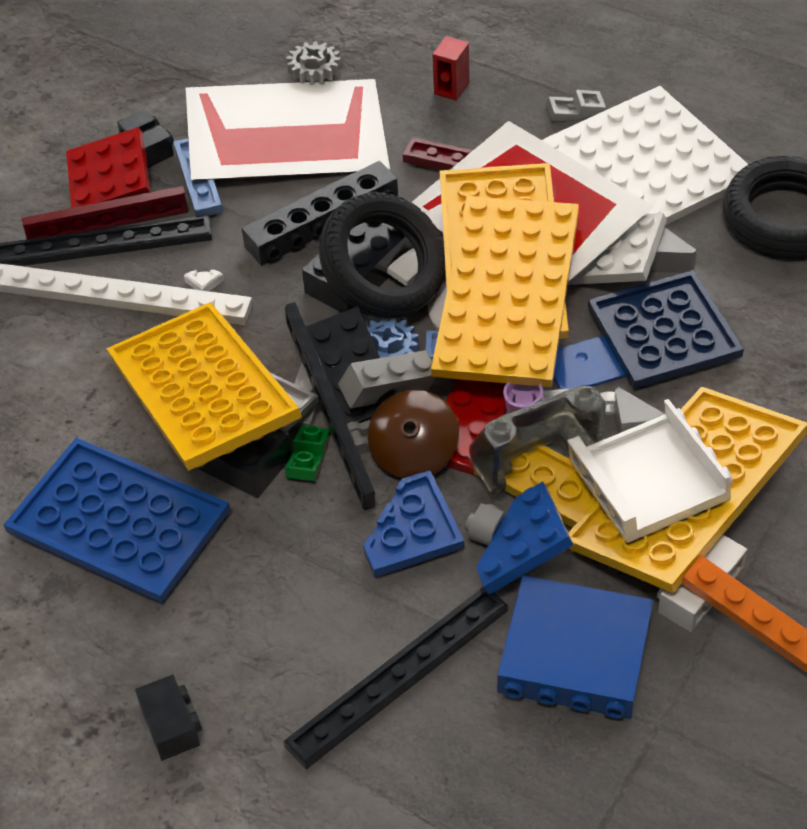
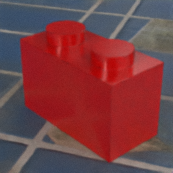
[432,36,470,101]

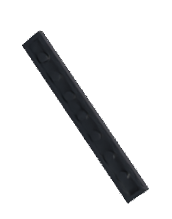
[0,215,212,266]
[285,302,375,510]
[283,587,508,770]

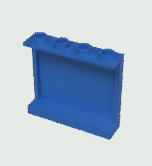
[497,575,653,719]

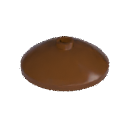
[368,390,459,479]

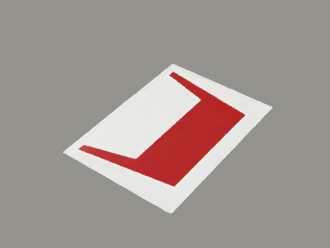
[186,79,390,180]
[412,121,654,282]

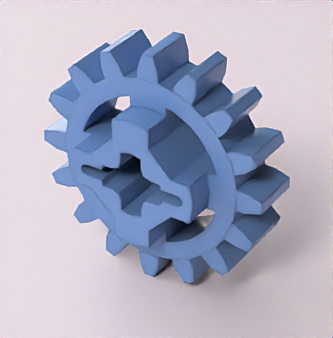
[367,318,419,358]

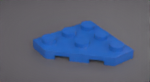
[363,470,465,577]
[476,481,574,595]

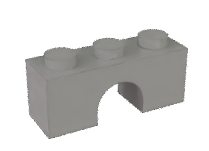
[338,350,437,409]

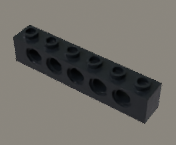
[242,160,398,266]

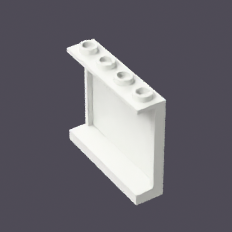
[567,399,733,543]

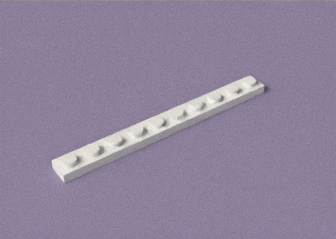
[0,264,253,325]

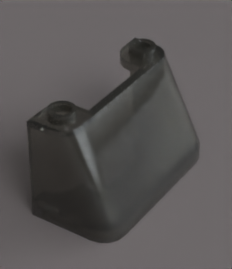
[468,385,606,495]

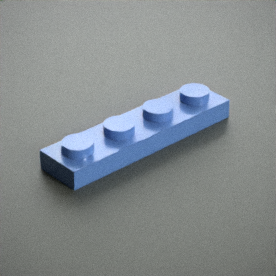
[173,138,223,216]

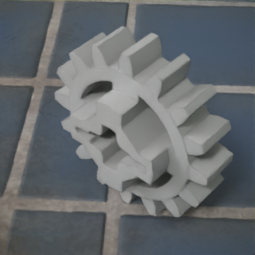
[286,41,341,85]

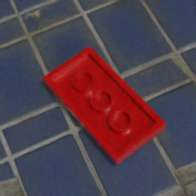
[445,379,507,476]

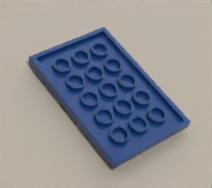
[4,437,231,603]

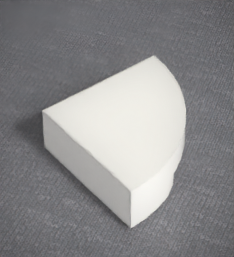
[184,270,224,291]

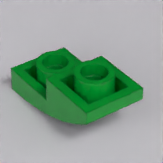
[285,425,330,482]

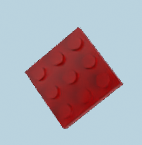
[66,127,150,208]

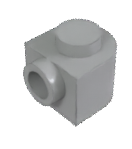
[465,503,504,546]

